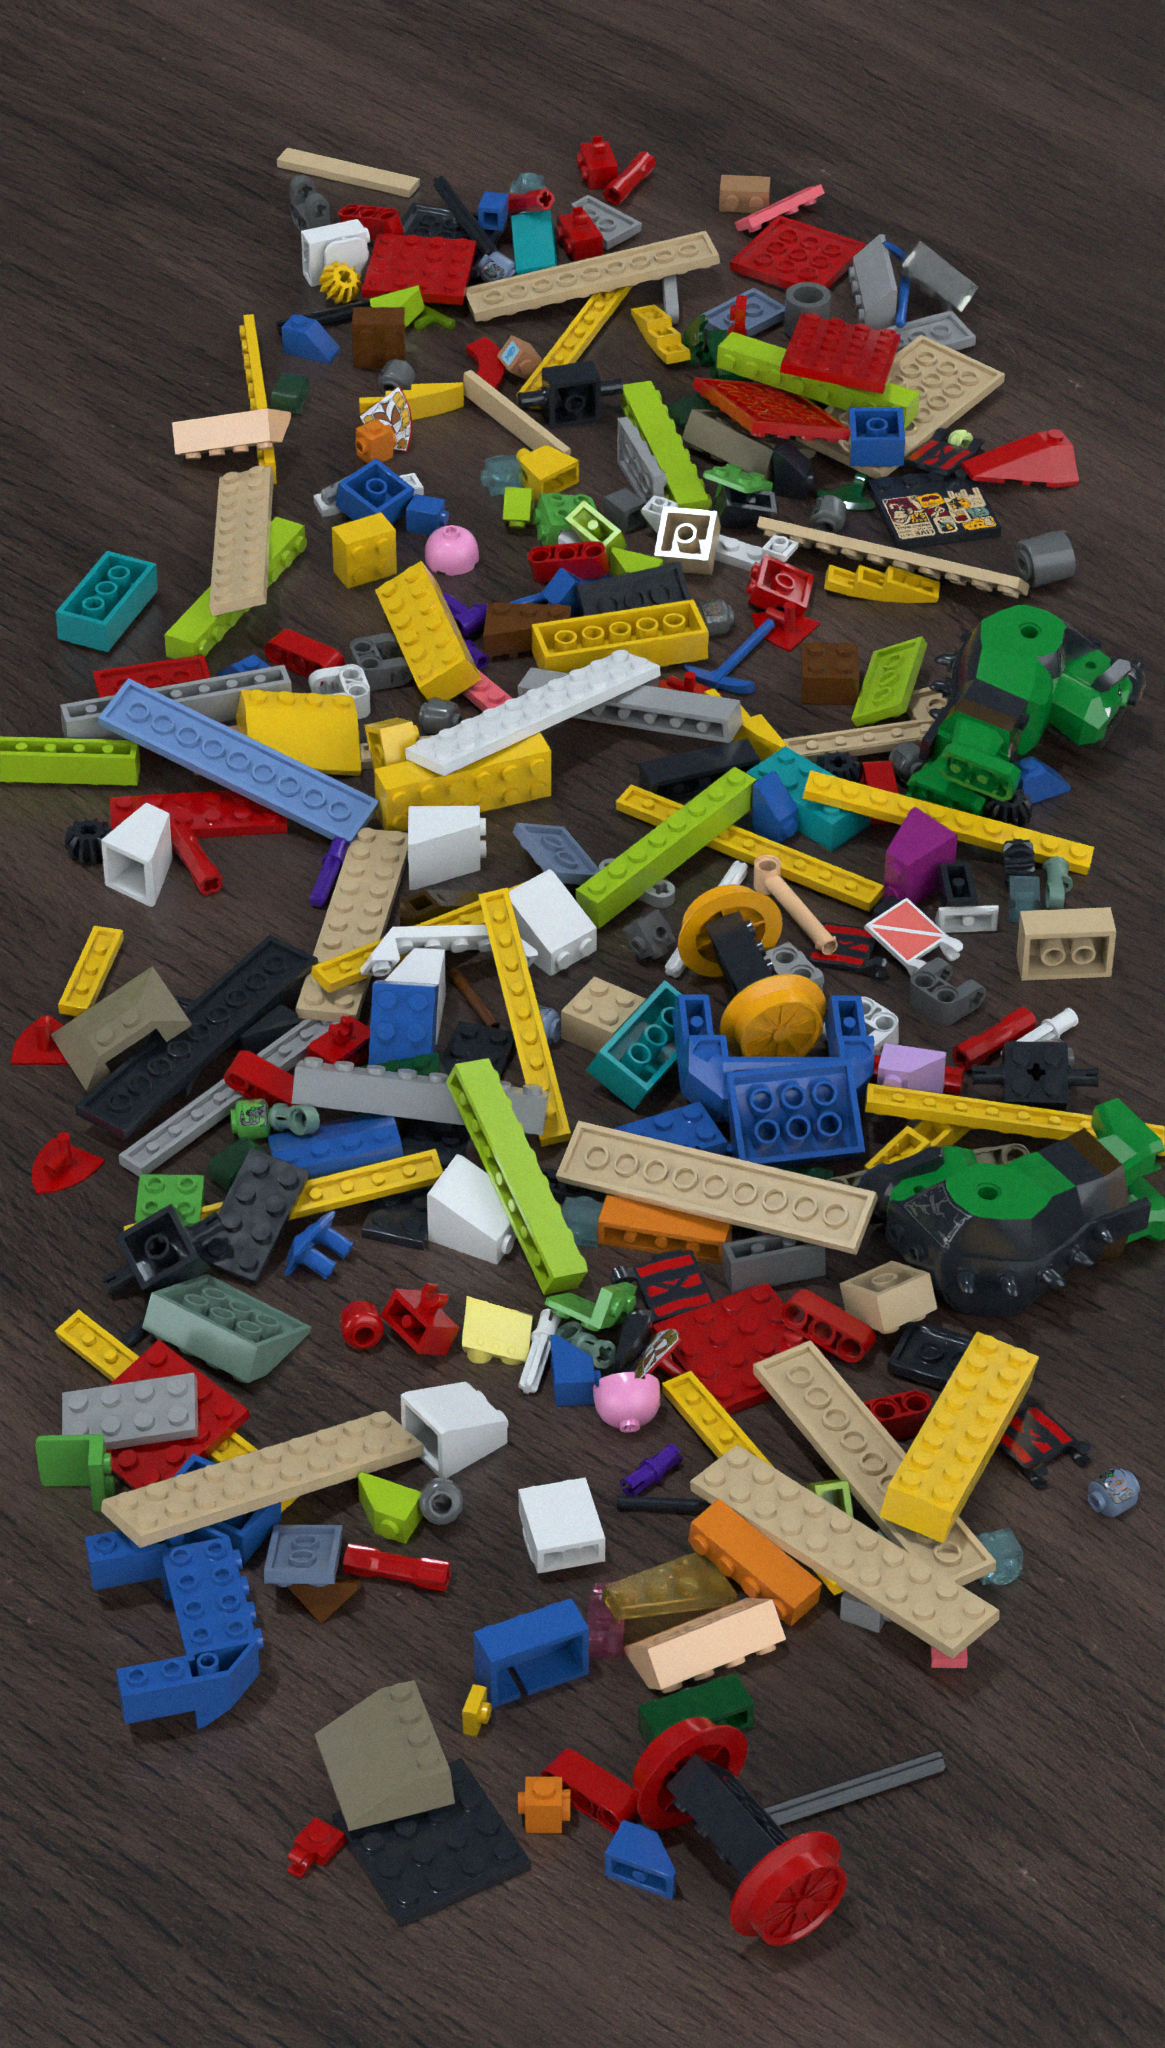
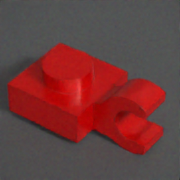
[727,295,747,336]
[287,1817,345,1878]

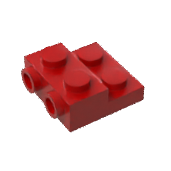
[745,554,814,616]

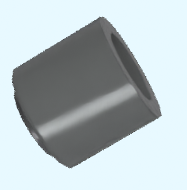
[784,282,831,338]
[1014,530,1076,588]

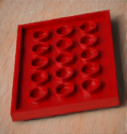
[780,313,901,394]
[692,377,851,443]

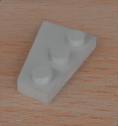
[571,195,642,250]

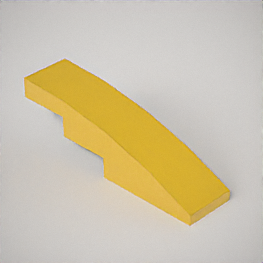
[631,304,691,364]
[359,382,464,425]
[824,565,940,603]
[704,688,788,761]
[864,1120,972,1170]

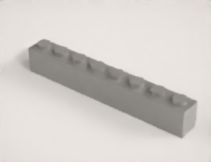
[60,665,292,740]
[517,667,743,743]
[292,1057,549,1135]

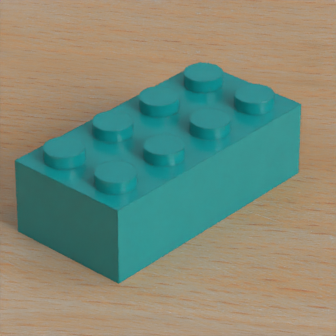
[56,551,158,652]
[746,746,871,851]
[586,980,682,1110]

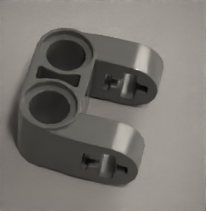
[290,175,331,232]
[350,633,413,692]
[908,957,987,1026]

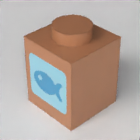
[497,335,542,380]

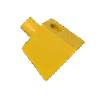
[516,445,579,500]

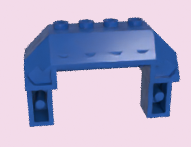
[672,994,875,1123]
[84,1526,264,1729]

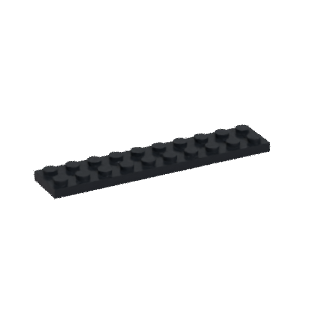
[75,935,318,1140]
[361,1021,516,1251]

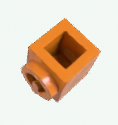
[355,419,397,463]
[518,1777,570,1833]

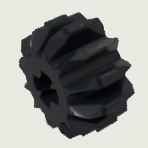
[815,750,863,783]
[984,789,1033,828]
[64,817,113,864]
[1003,839,1035,889]

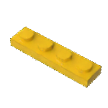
[58,926,124,1016]

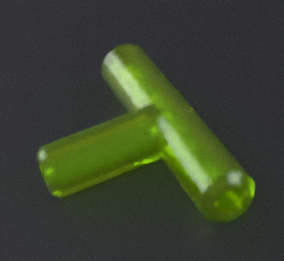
[414,305,455,330]

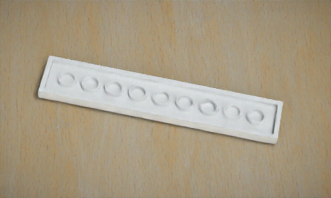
[405,650,661,776]

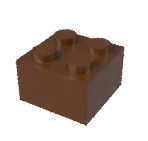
[352,307,406,368]
[801,642,859,705]

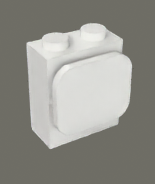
[301,219,370,287]
[518,1477,605,1574]

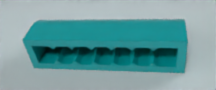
[511,209,558,275]

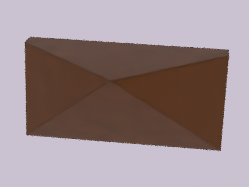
[288,1579,362,1623]

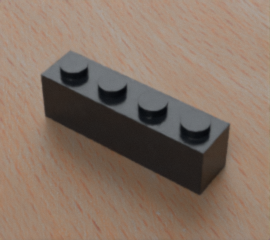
[639,739,760,801]

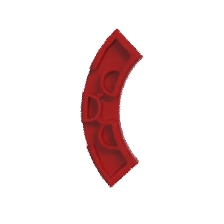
[464,336,505,402]

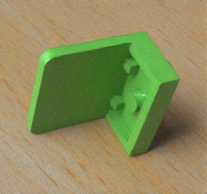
[703,463,773,498]
[532,493,597,546]
[135,1174,206,1226]
[545,1282,637,1331]
[35,1434,115,1511]

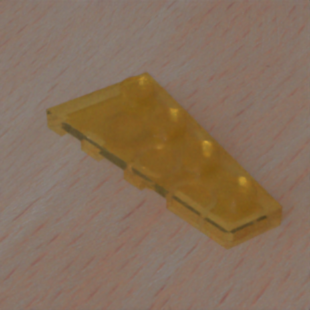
[601,1552,738,1620]

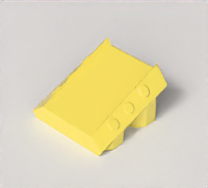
[462,1296,533,1365]

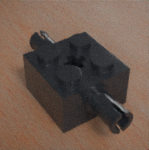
[518,360,623,429]
[972,1041,1099,1112]
[102,1204,226,1297]

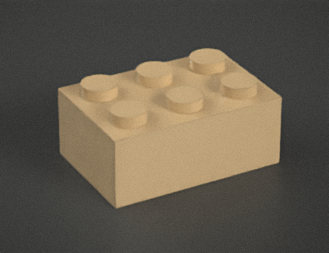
[1016,907,1116,981]

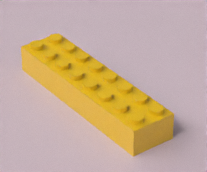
[879,1332,1039,1543]

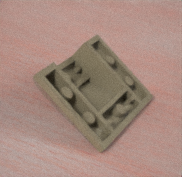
[51,966,192,1094]

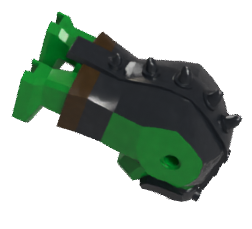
[905,605,1145,817]
[854,1098,1165,1317]

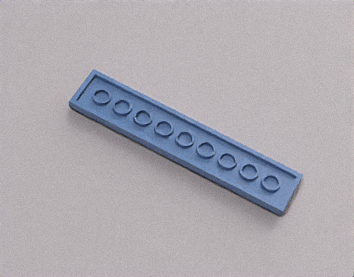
[98,678,379,845]

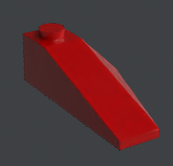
[961,429,1079,488]

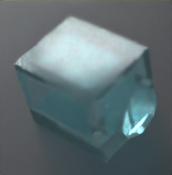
[1008,876,1040,922]

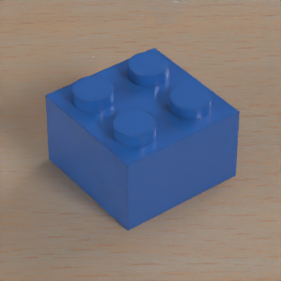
[848,408,905,467]
[335,459,414,524]

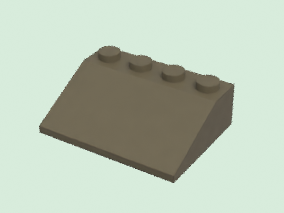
[682,409,816,480]
[314,1680,455,1831]

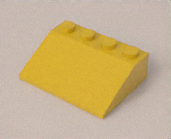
[235,689,361,776]

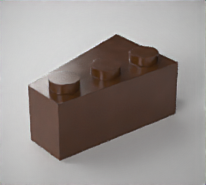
[483,602,571,662]

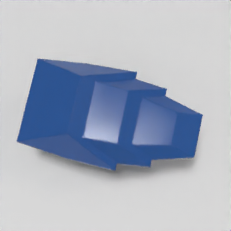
[284,1211,354,1280]

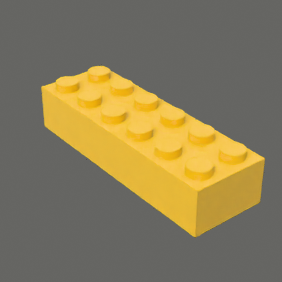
[375,561,482,701]
[532,599,709,673]
[374,732,551,832]

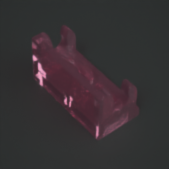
[587,1581,628,1659]

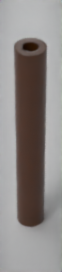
[448,968,500,1029]

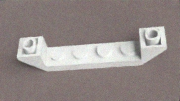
[641,495,799,571]
[360,925,538,977]

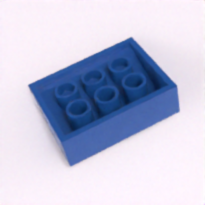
[726,1059,865,1168]
[268,1113,404,1180]

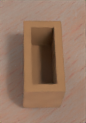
[719,175,770,213]

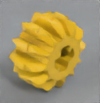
[318,261,363,305]

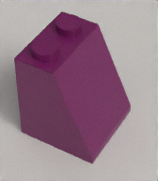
[883,807,958,905]

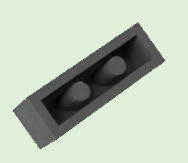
[722,1234,826,1294]

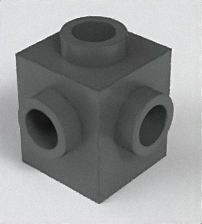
[622,909,676,960]

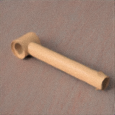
[754,855,838,955]

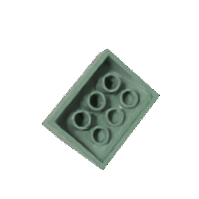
[142,1274,312,1383]

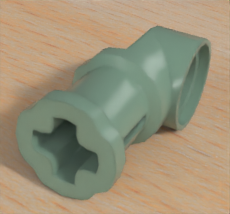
[1042,856,1073,909]
[269,1103,320,1135]
[554,1321,616,1369]

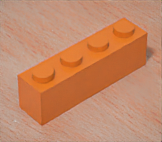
[598,1195,732,1265]
[688,1498,822,1627]

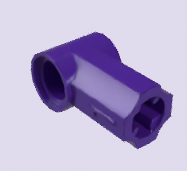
[443,593,486,639]

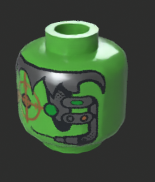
[230,1098,272,1141]

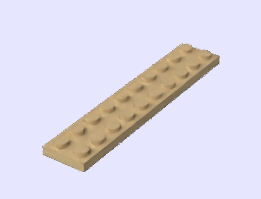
[465,231,720,322]
[209,466,274,616]
[757,516,1030,598]
[296,828,408,1022]
[556,1121,878,1255]
[753,1340,997,1586]
[101,1411,424,1548]
[690,1445,999,1659]

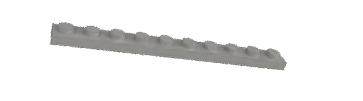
[119,1014,360,1177]

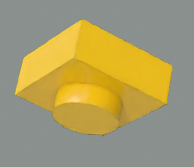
[462,1684,492,1737]

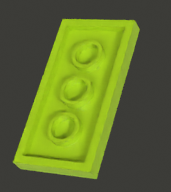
[851,636,927,727]

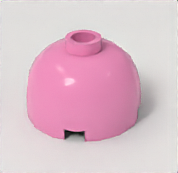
[425,525,479,576]
[593,1372,661,1433]

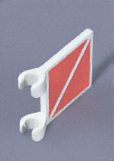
[864,898,963,976]

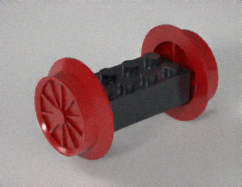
[632,1717,847,1946]

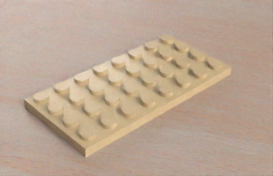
[796,335,1005,479]

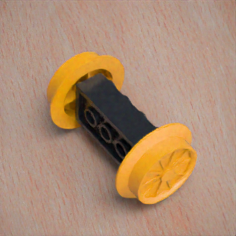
[678,884,826,1057]

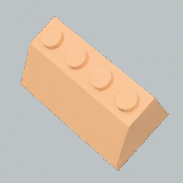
[172,408,291,460]
[623,1598,786,1693]

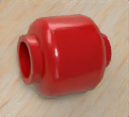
[339,1301,384,1349]

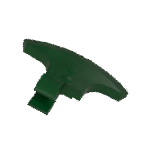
[681,314,709,366]
[817,473,876,511]

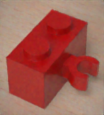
[576,135,618,190]
[554,206,603,262]
[307,1015,370,1067]
[381,1283,460,1355]

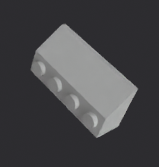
[848,234,897,330]

